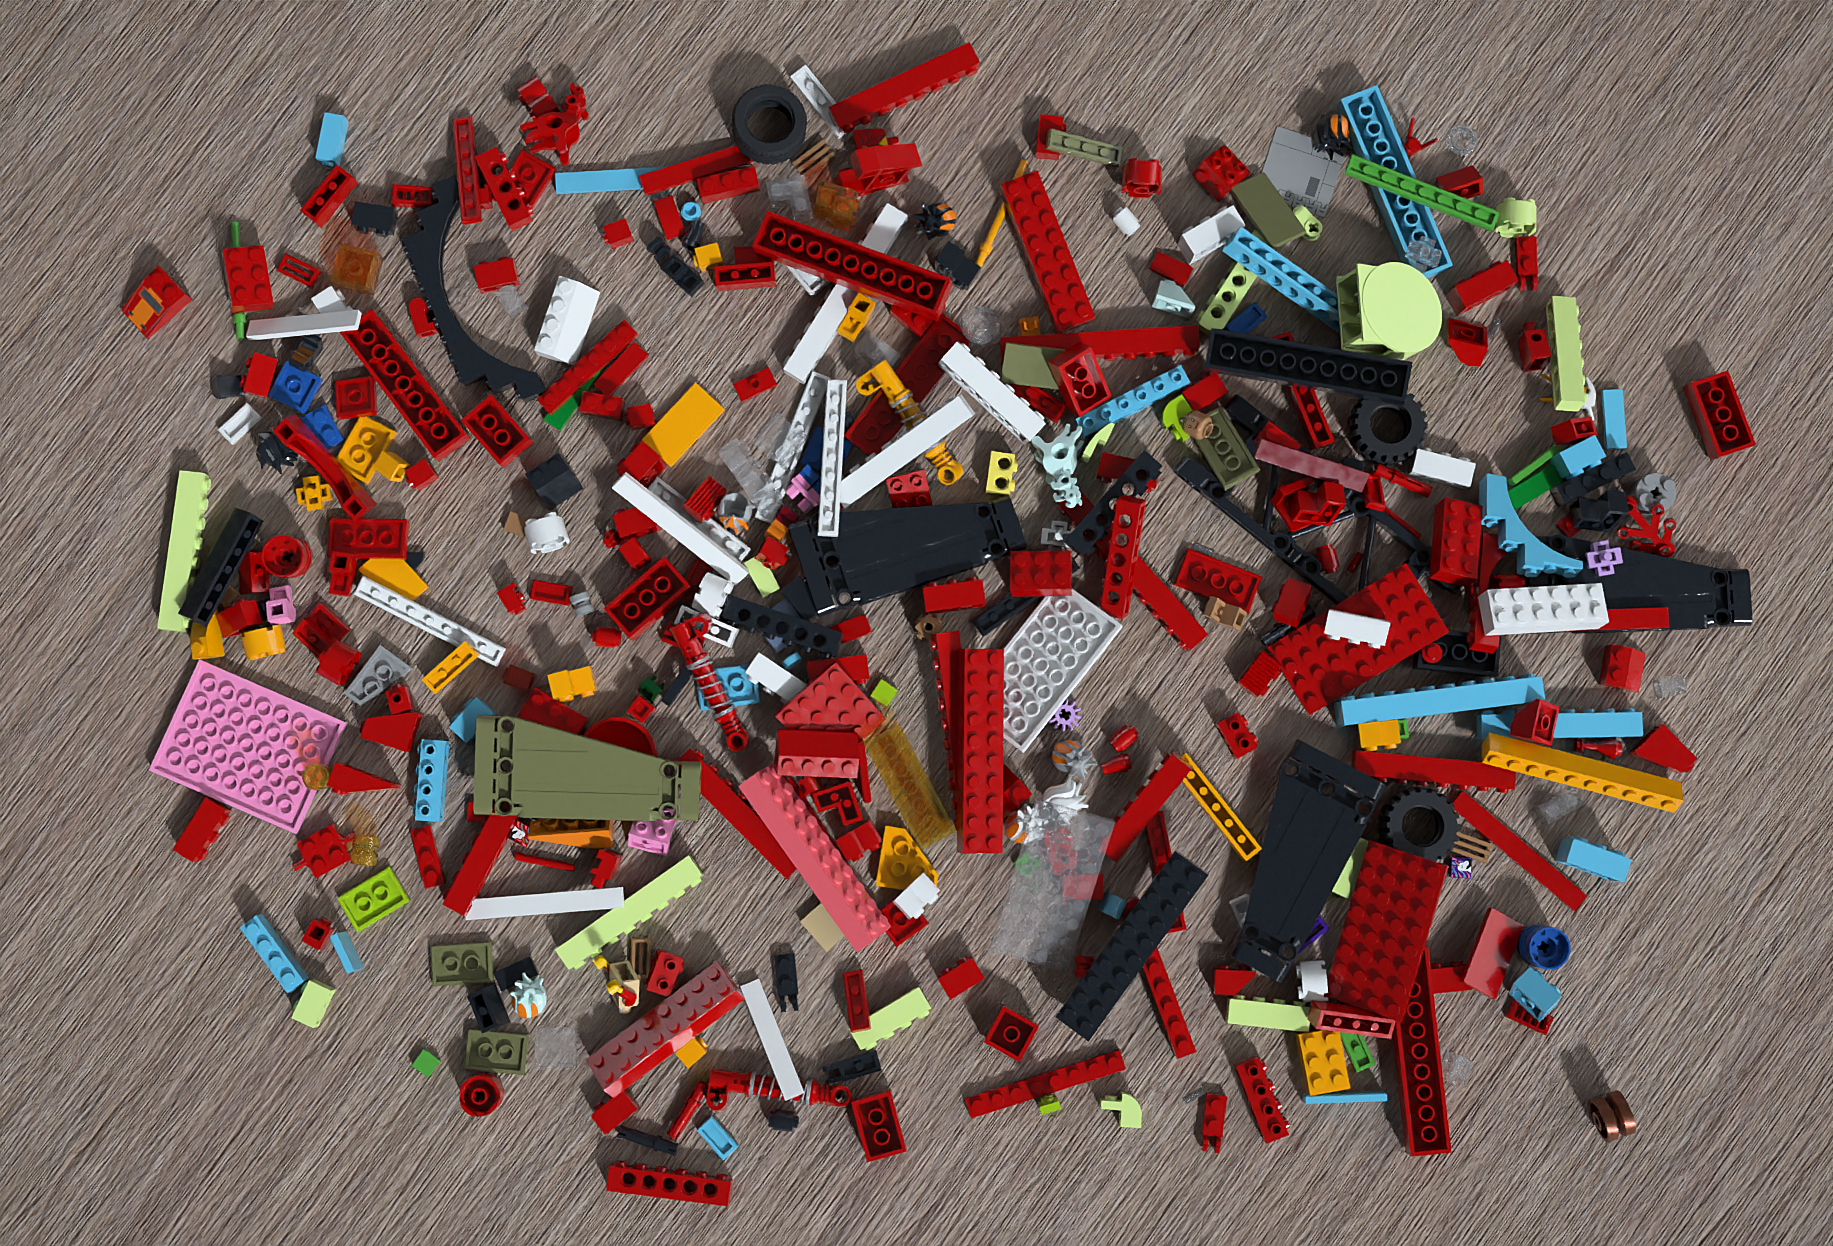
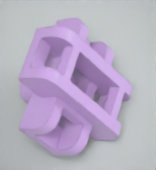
[1585,540,1623,577]

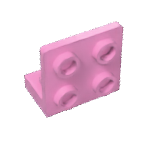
[628,807,679,856]

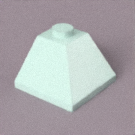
[1152,280,1195,318]

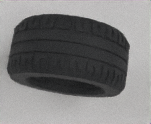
[731,84,807,165]

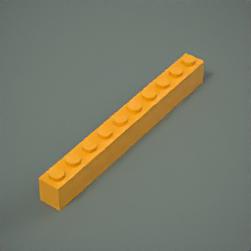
[1481,732,1684,813]

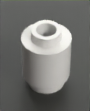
[1112,207,1140,236]

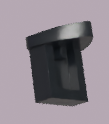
[212,375,245,399]

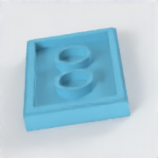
[697,664,761,711]

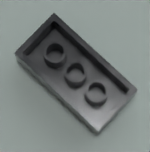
[1412,631,1502,678]

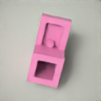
[266,585,296,626]

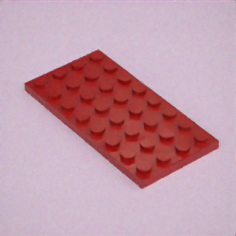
[1267,563,1449,715]
[1324,840,1449,1023]

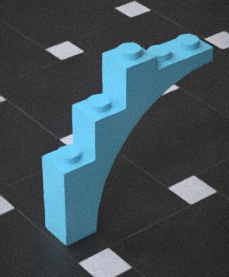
[1479,473,1583,578]

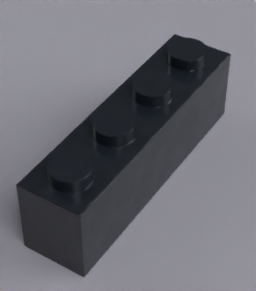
[1550,452,1636,507]

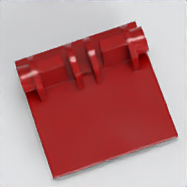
[886,469,933,508]

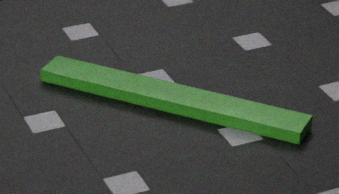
[1344,154,1500,232]

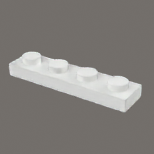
[790,65,846,139]

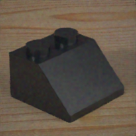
[525,453,583,511]

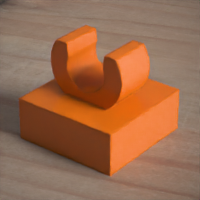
[1018,316,1041,336]

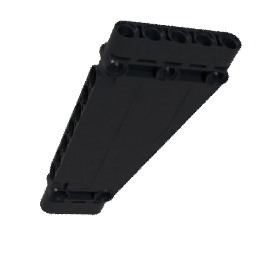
[788,495,1027,617]
[1525,534,1753,634]
[1229,739,1386,984]

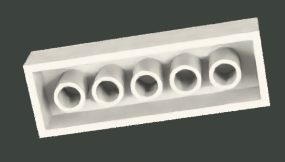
[937,342,1046,445]
[1478,583,1609,636]

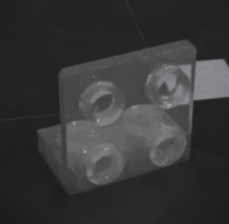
[752,413,808,468]

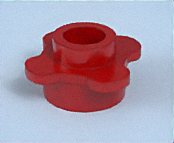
[602,529,622,549]

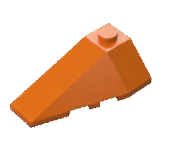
[528,818,614,849]

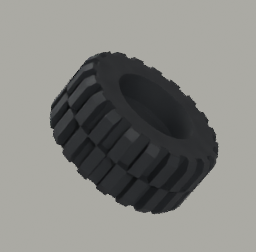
[1347,393,1428,465]
[1378,787,1461,861]

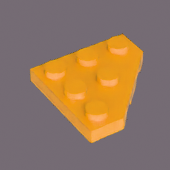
[876,826,939,890]

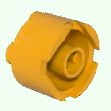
[240,624,286,661]

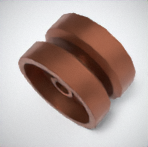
[1588,1090,1636,1142]

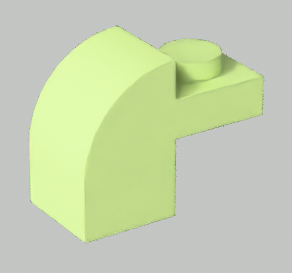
[1099,1091,1142,1128]

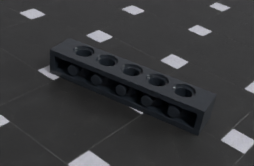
[1064,450,1162,558]
[721,595,844,659]

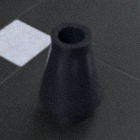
[682,220,705,251]

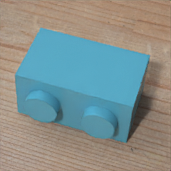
[449,697,497,744]

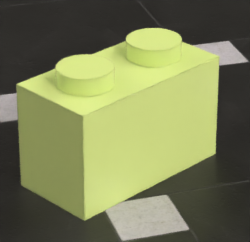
[291,979,336,1028]

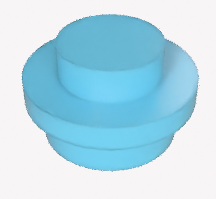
[681,202,701,222]

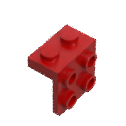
[1192,146,1250,203]
[1271,476,1315,532]

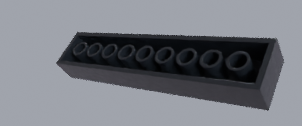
[1204,328,1413,405]
[1055,849,1209,1042]

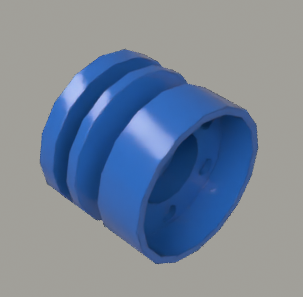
[1517,924,1571,970]

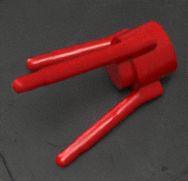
[1403,117,1438,156]

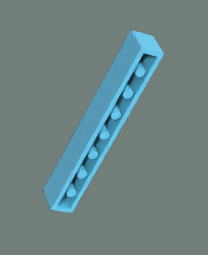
[1476,708,1643,740]

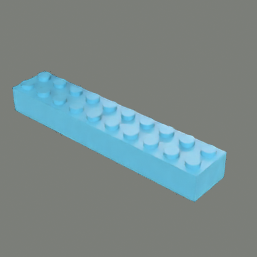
[1336,85,1453,279]
[1334,673,1545,727]

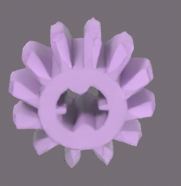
[1048,698,1082,732]

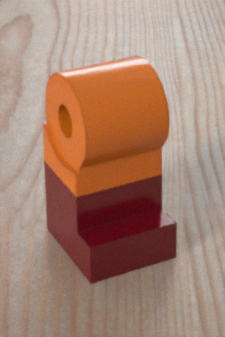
[764,506,799,543]

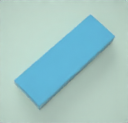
[1601,389,1627,450]

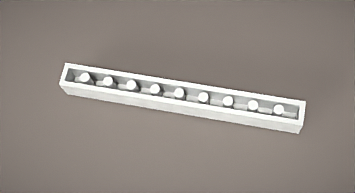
[782,203,908,385]

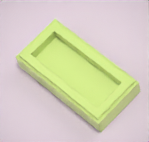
[744,557,781,598]

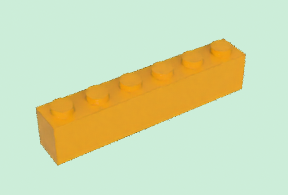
[1180,753,1262,861]

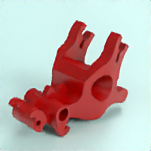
[520,83,589,165]

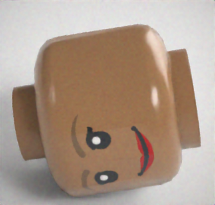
[1182,410,1213,440]

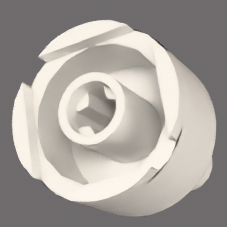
[524,512,570,554]
[692,573,734,620]
[1296,960,1328,1003]

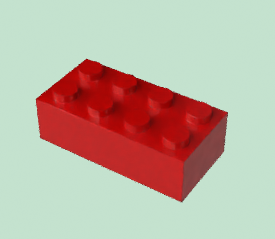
[1683,370,1756,461]
[1429,497,1483,587]
[603,556,694,641]

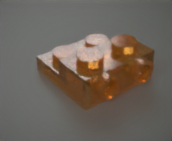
[813,180,860,232]

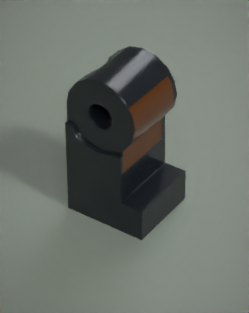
[289,334,323,372]

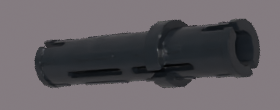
[1259,604,1316,647]
[617,1125,679,1156]

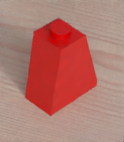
[359,712,423,752]
[1629,724,1698,773]

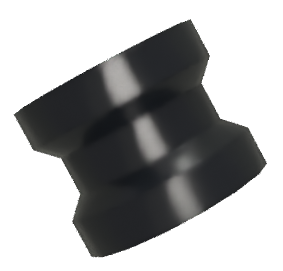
[646,236,671,261]

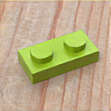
[1037,1094,1061,1115]

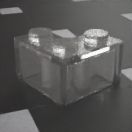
[766,175,814,222]

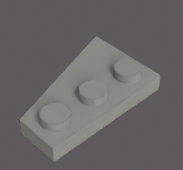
[344,645,413,706]

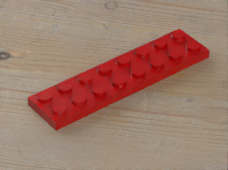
[844,313,973,456]

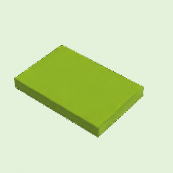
[337,866,411,933]

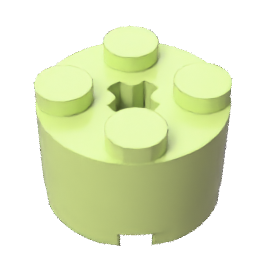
[1495,198,1537,238]

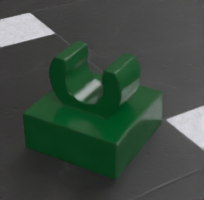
[638,676,665,704]

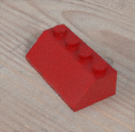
[774,729,859,778]

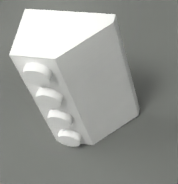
[534,276,600,366]

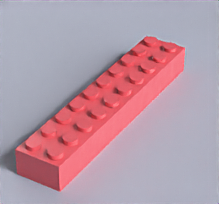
[738,762,892,952]

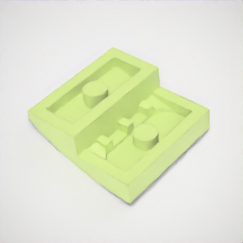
[1080,423,1115,463]

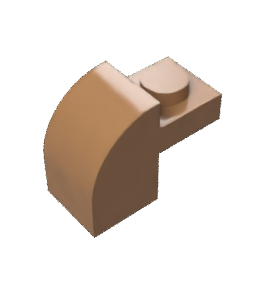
[1204,596,1247,631]

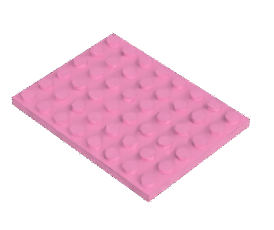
[149,660,347,834]

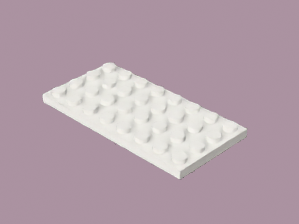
[1003,589,1123,753]

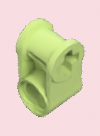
[1292,204,1323,242]

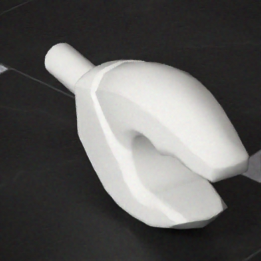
[1581,377,1596,421]

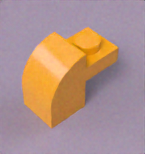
[837,293,876,343]

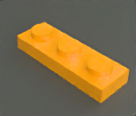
[421,640,480,694]

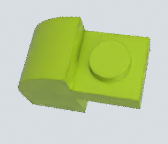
[1161,394,1193,443]

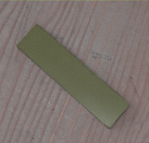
[1045,128,1123,168]

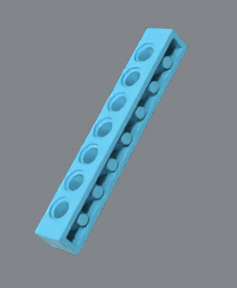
[1222,227,1340,334]

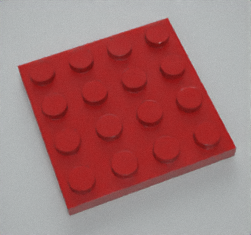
[774,661,886,743]

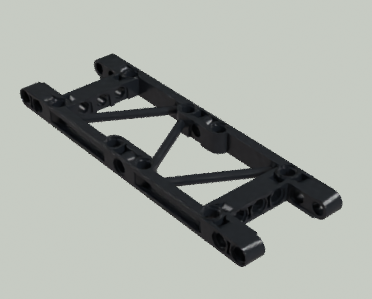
[1173,394,1462,605]

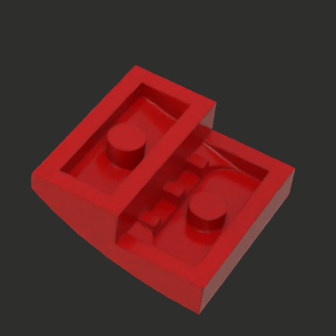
[292,602,351,658]

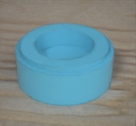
[782,653,802,670]

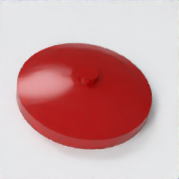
[583,717,658,757]

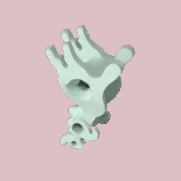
[1032,424,1084,508]

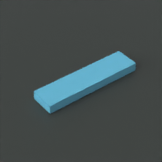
[1302,1091,1387,1104]

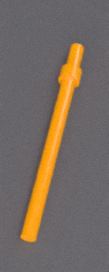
[975,159,1028,268]

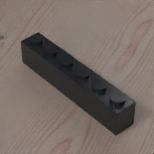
[178,507,264,627]

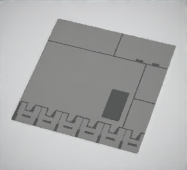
[1262,126,1347,217]

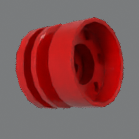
[261,535,313,578]

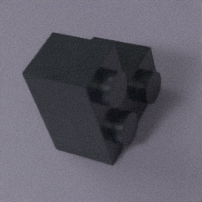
[935,241,981,291]
[1570,489,1628,532]

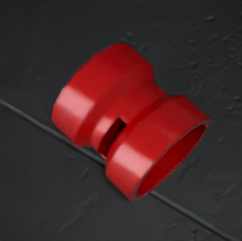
[1074,956,1095,977]

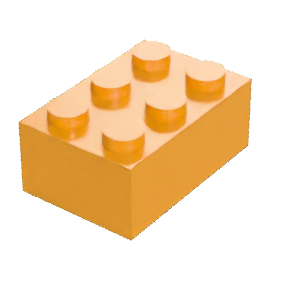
[1295,1029,1351,1096]

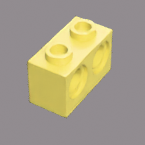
[985,451,1018,496]

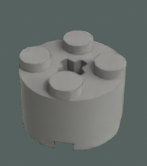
[1629,473,1676,516]

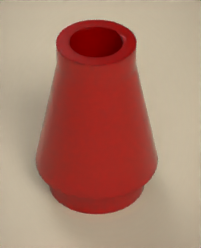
[1101,753,1132,775]

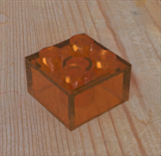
[330,243,384,296]

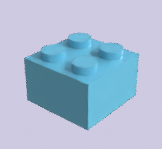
[1549,435,1606,480]
[1509,967,1562,1022]

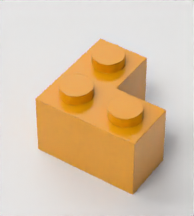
[547,666,598,703]
[1356,719,1401,752]

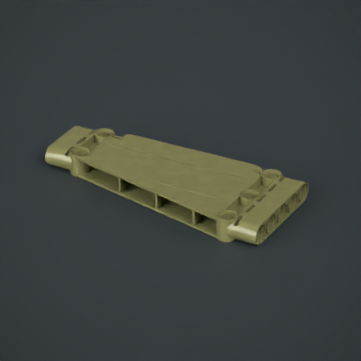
[474,715,701,821]

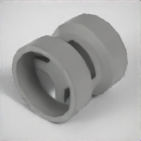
[569,591,595,617]

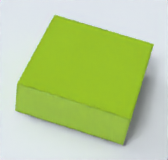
[870,679,898,707]

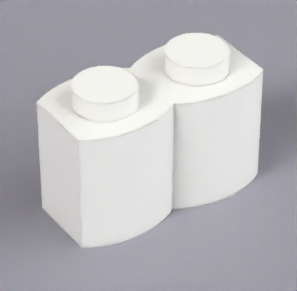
[893,873,940,919]

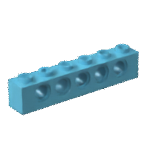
[1074,365,1190,440]

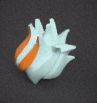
[510,973,547,1019]

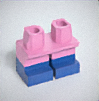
[785,464,821,514]

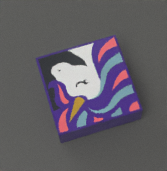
[1449,857,1472,879]

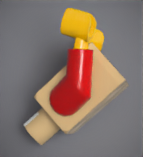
[592,955,639,1014]

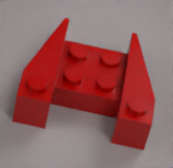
[834,143,922,201]

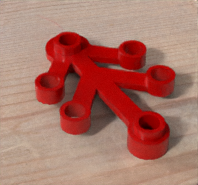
[1617,495,1676,558]

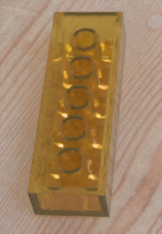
[864,724,957,850]

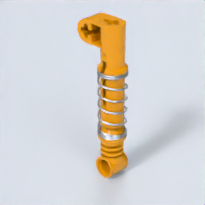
[856,360,963,485]

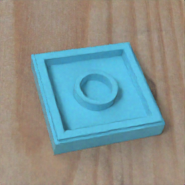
[330,931,364,973]

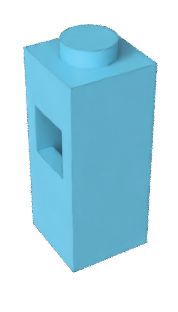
[315,112,349,168]

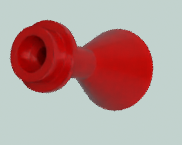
[1574,737,1622,760]

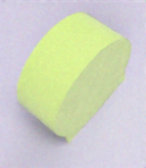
[1336,262,1442,360]

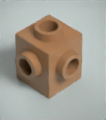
[915,613,943,643]

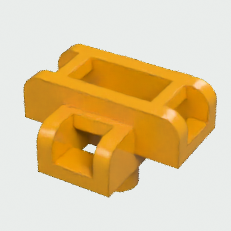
[296,476,333,512]

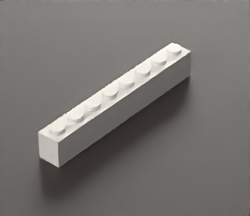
[840,394,975,508]

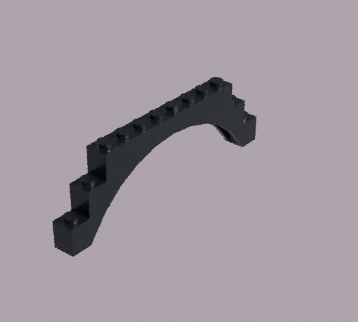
[402,176,546,403]

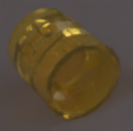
[302,764,332,790]
[350,835,380,866]

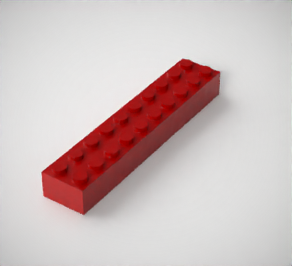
[752,211,953,322]
[957,649,1004,854]
[1392,946,1452,1157]

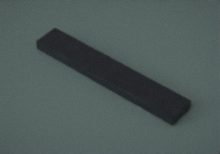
[972,557,1080,637]

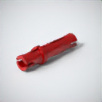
[1373,463,1433,498]
[667,1080,708,1140]

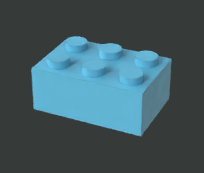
[1555,836,1632,883]

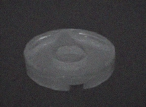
[960,306,1000,344]

